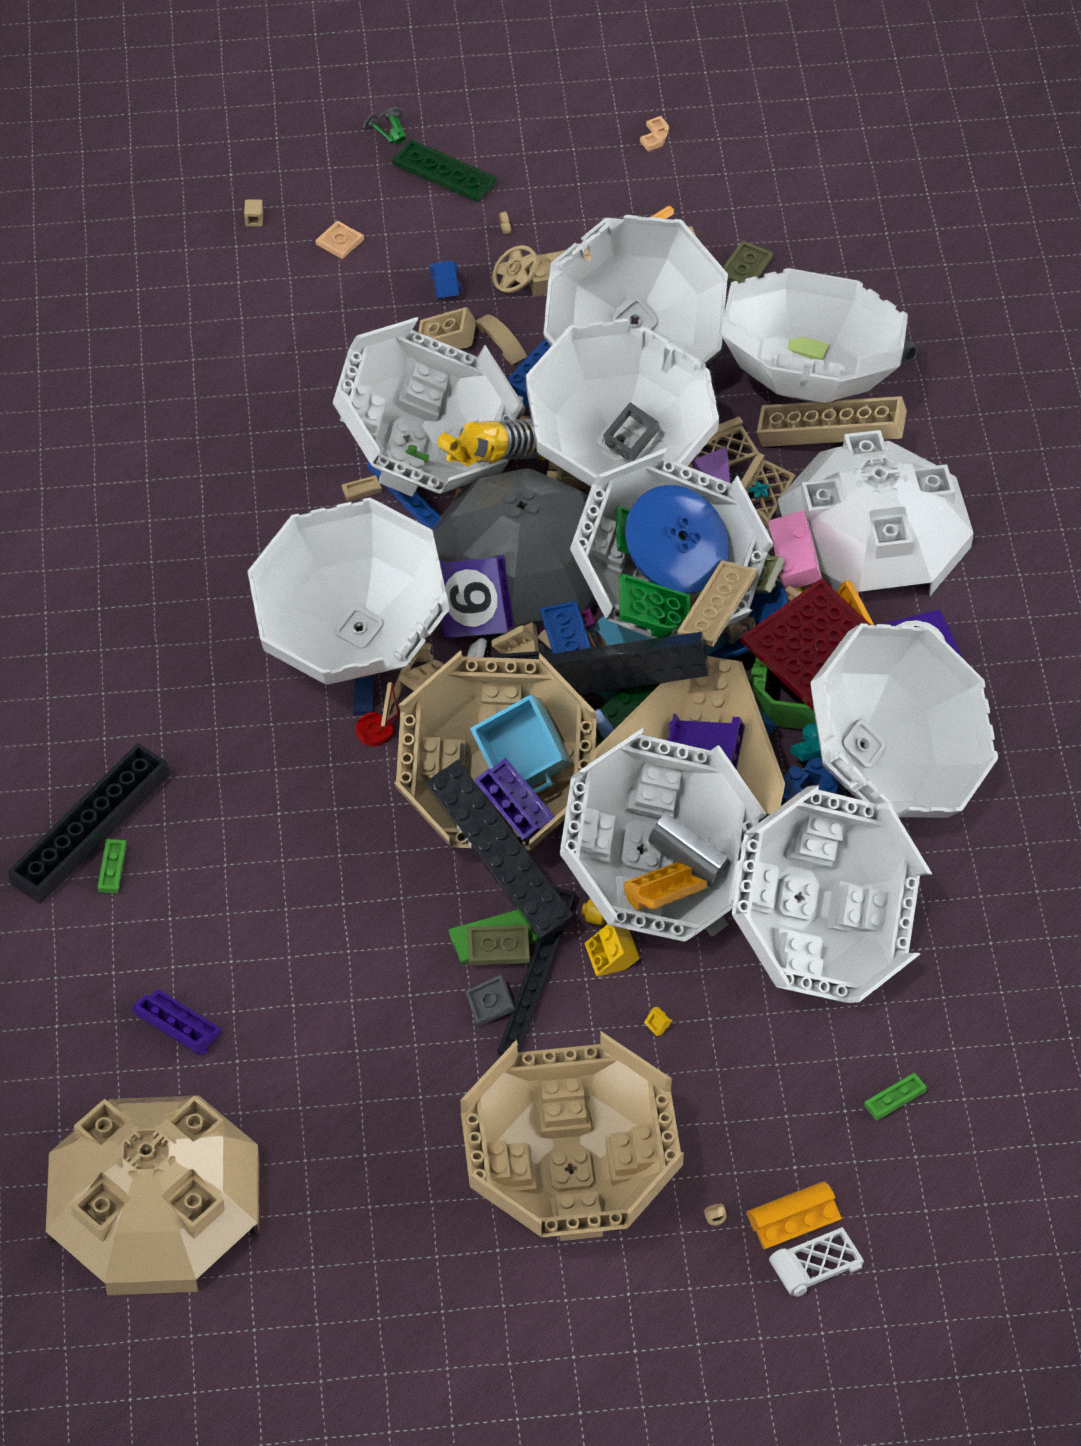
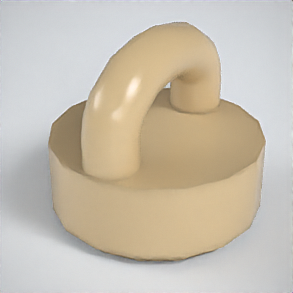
[704,1203,727,1226]

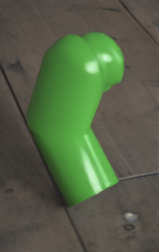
[406,444,429,464]

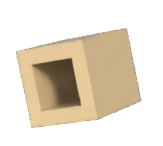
[244,200,263,227]

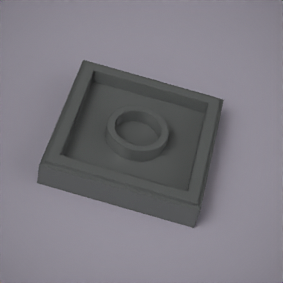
[465,975,515,1027]

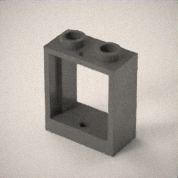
[603,402,660,461]

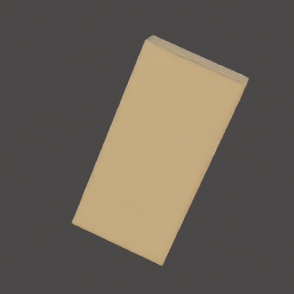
[342,475,382,502]

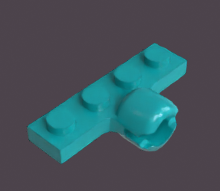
[790,723,862,761]

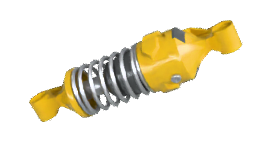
[437,419,546,466]

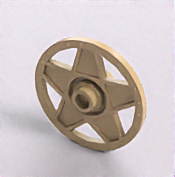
[492,245,538,293]

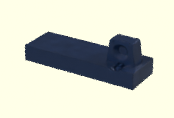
[353,674,375,716]

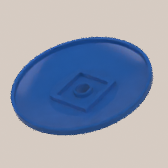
[625,485,729,594]

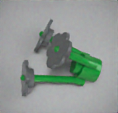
[363,107,406,145]

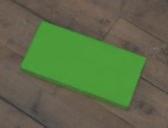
[449,910,537,965]

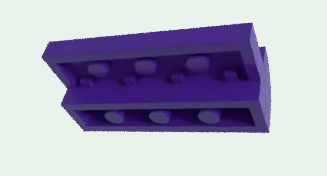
[474,758,555,842]
[132,989,222,1055]

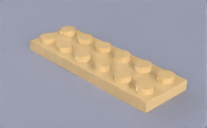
[677,560,757,647]

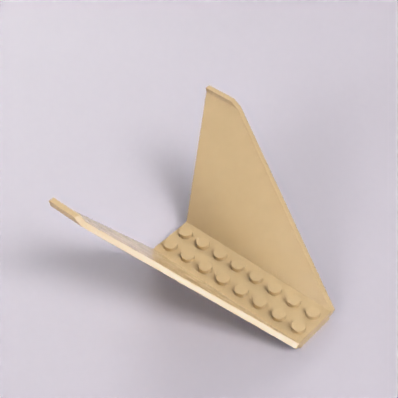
[590,656,785,814]

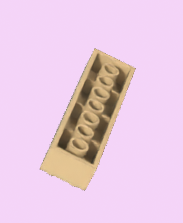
[757,396,907,447]

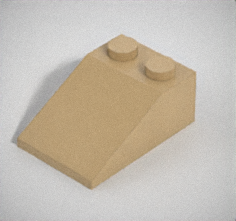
[418,307,476,349]

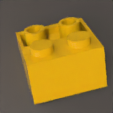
[584,924,640,976]

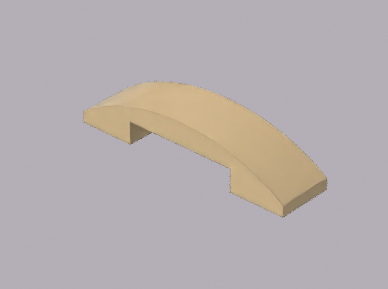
[476,314,527,366]

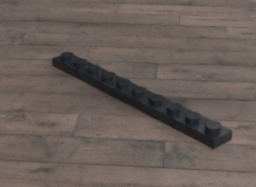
[497,888,576,1056]

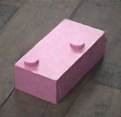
[768,510,822,589]

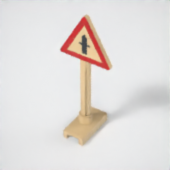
[381,643,433,727]

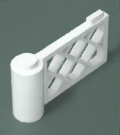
[769,1227,864,1297]

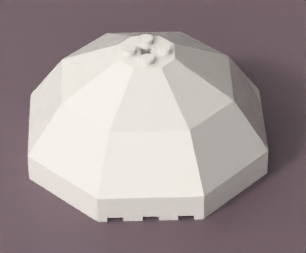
[544,215,728,373]
[721,268,908,403]
[526,319,719,487]
[248,498,450,685]
[810,624,998,818]

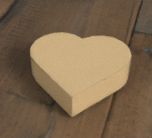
[499,211,511,235]

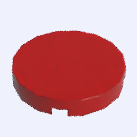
[355,712,394,747]

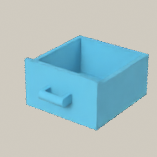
[470,694,573,794]

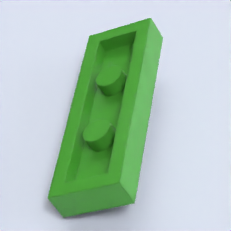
[98,839,127,894]
[864,1073,927,1121]

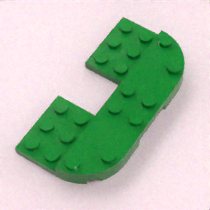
[615,505,691,638]

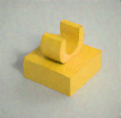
[644,1007,672,1036]

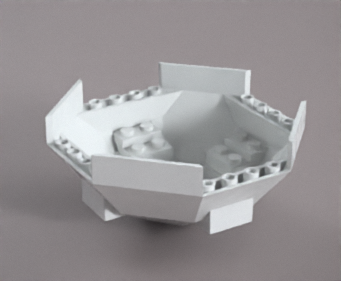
[333,317,524,496]
[776,430,973,596]
[570,448,774,639]
[560,727,767,942]
[730,785,932,1003]

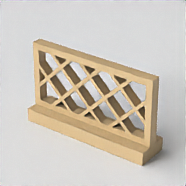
[688,416,758,468]
[741,452,796,520]

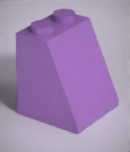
[693,447,730,483]

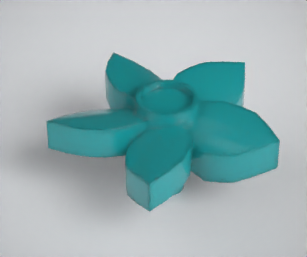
[748,481,769,500]

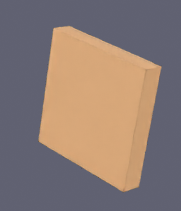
[316,220,364,259]

